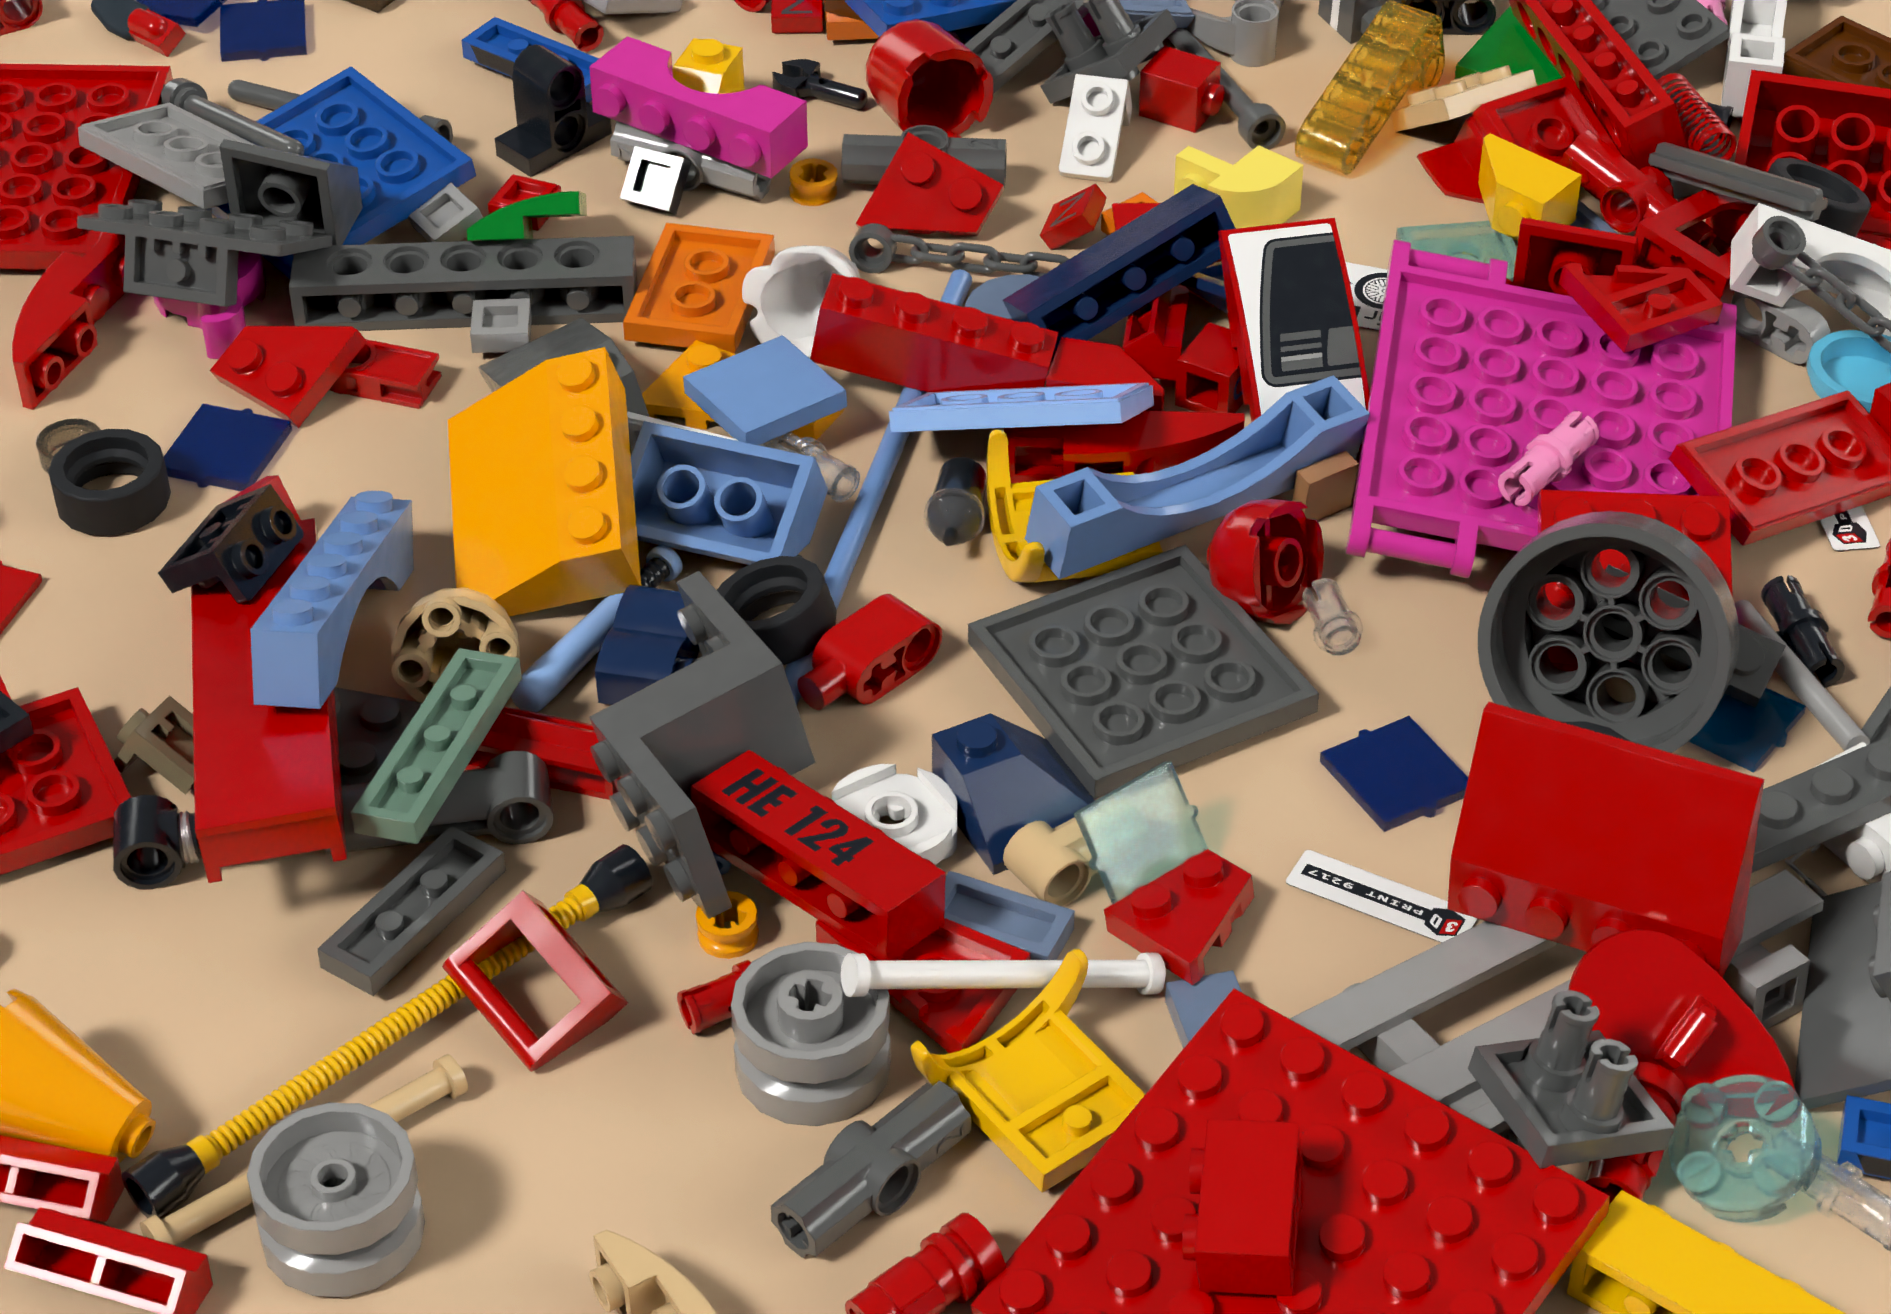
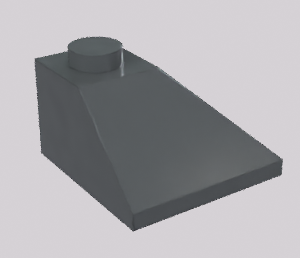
[219,139,363,245]

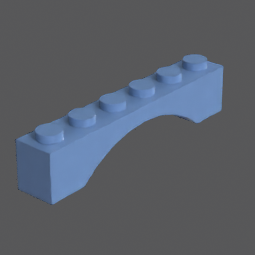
[1025,375,1370,580]
[250,491,414,709]

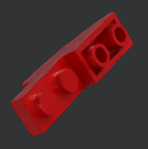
[12,232,126,410]
[1004,411,1245,483]

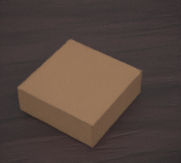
[1292,451,1359,521]

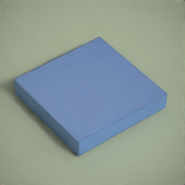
[683,335,847,445]

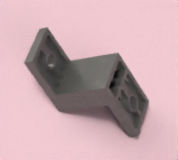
[589,571,816,919]

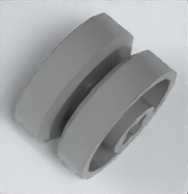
[731,942,891,1126]
[247,1102,425,1297]

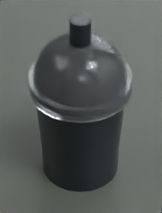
[924,457,987,546]

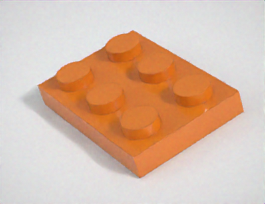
[623,223,775,353]

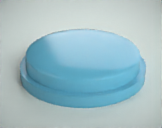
[1806,330,1891,414]

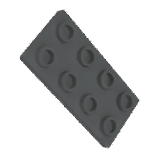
[1592,0,1730,80]
[77,199,332,307]
[1794,871,1891,1110]

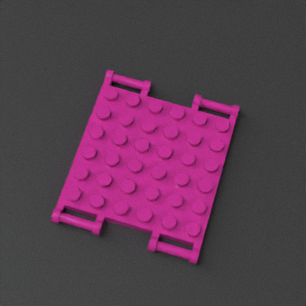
[1345,239,1737,578]

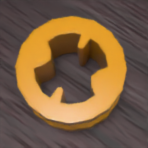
[789,158,838,206]
[695,891,759,959]

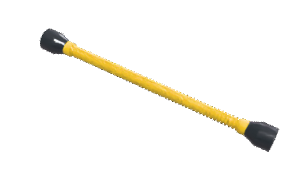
[122,844,653,1218]

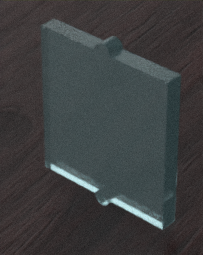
[1073,761,1208,904]

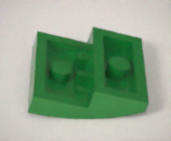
[467,191,587,241]

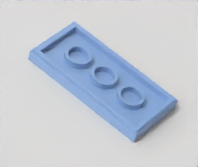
[889,382,1154,432]

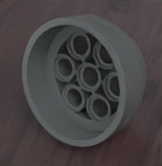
[1478,511,1739,753]

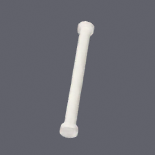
[841,953,1166,997]

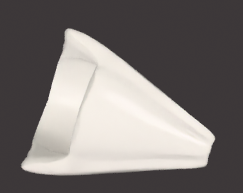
[742,245,860,358]

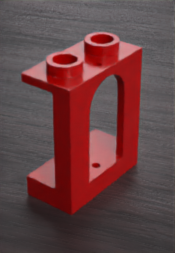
[1635,189,1756,304]

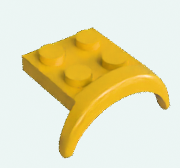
[987,429,1163,583]
[911,948,1145,1193]

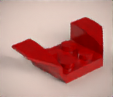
[1417,75,1623,203]

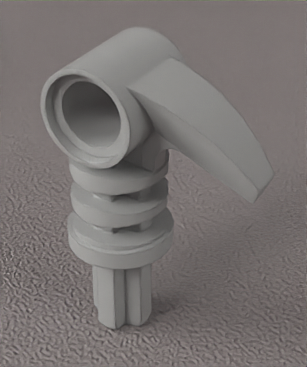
[1187,0,1284,67]

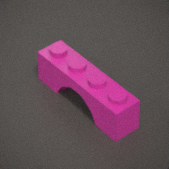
[590,36,808,179]

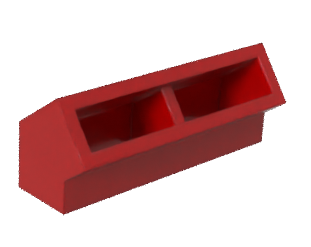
[1122,285,1189,381]
[465,706,618,800]
[0,1135,125,1222]
[3,1207,213,1314]

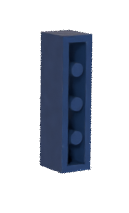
[1003,184,1236,362]

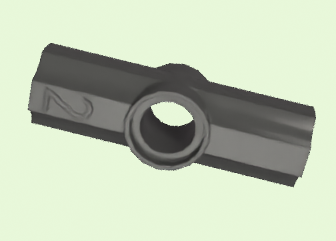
[841,125,1007,188]
[771,1081,971,1258]

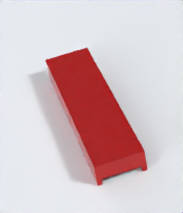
[191,518,347,883]

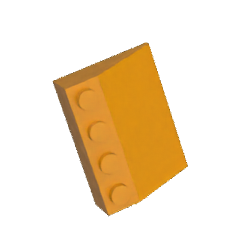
[448,347,641,617]

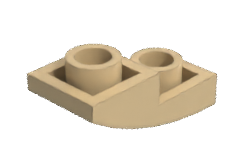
[589,1229,717,1314]

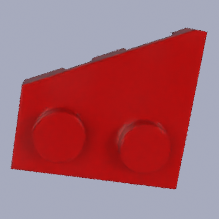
[856,132,1004,236]
[1558,263,1723,353]
[210,326,367,428]
[1104,849,1255,985]

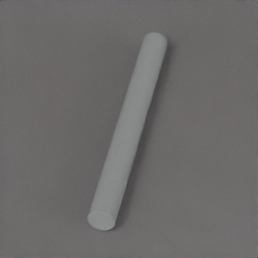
[1734,600,1870,751]

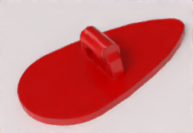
[1568,929,1797,1120]

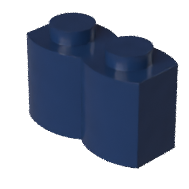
[595,585,701,705]

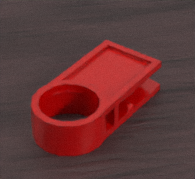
[329,339,442,409]

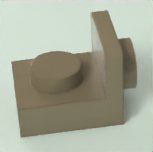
[114,695,194,795]

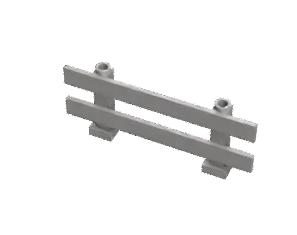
[1290,869,1824,1149]

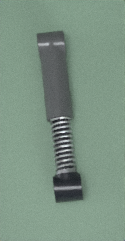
[113,751,554,889]

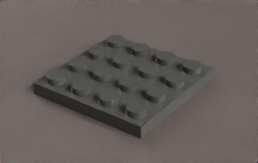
[968,545,1319,799]

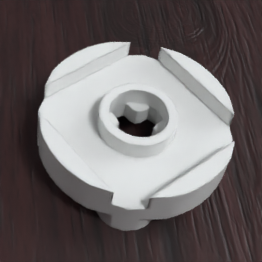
[831,764,957,865]

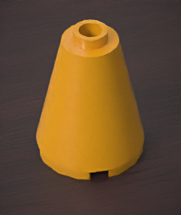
[0,989,156,1163]

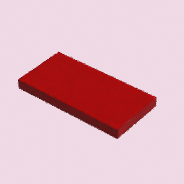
[1669,390,1891,546]

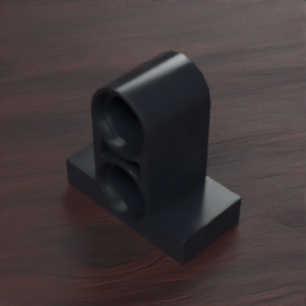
[495,44,612,177]

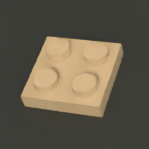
[1390,65,1537,132]

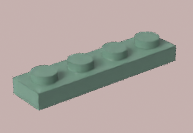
[351,648,522,844]

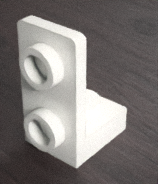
[1059,74,1132,182]

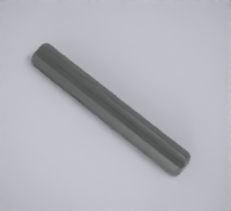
[1648,142,1828,221]

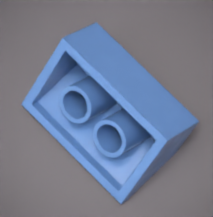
[631,421,828,565]

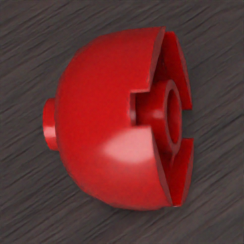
[1207,499,1324,624]

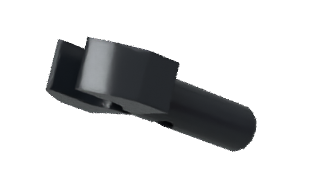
[772,59,868,110]

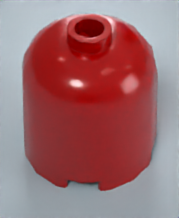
[866,19,993,138]

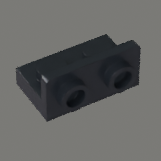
[158,484,304,604]

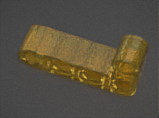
[1295,0,1445,175]

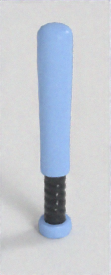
[511,545,683,713]

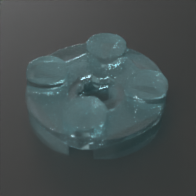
[1668,1074,1822,1223]

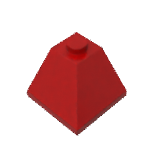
[1513,217,1639,296]

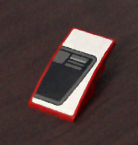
[1218,218,1370,451]

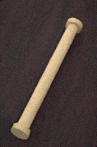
[140,1054,468,1246]

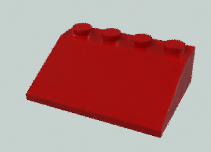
[1734,70,1891,238]
[1447,701,1765,978]

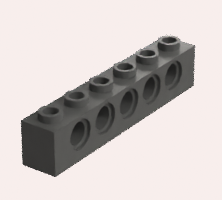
[289,236,638,331]

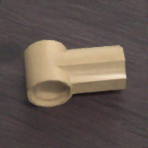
[1003,797,1146,907]

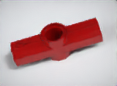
[1559,130,1717,250]

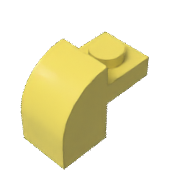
[1174,145,1304,229]

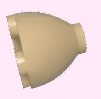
[391,587,520,703]

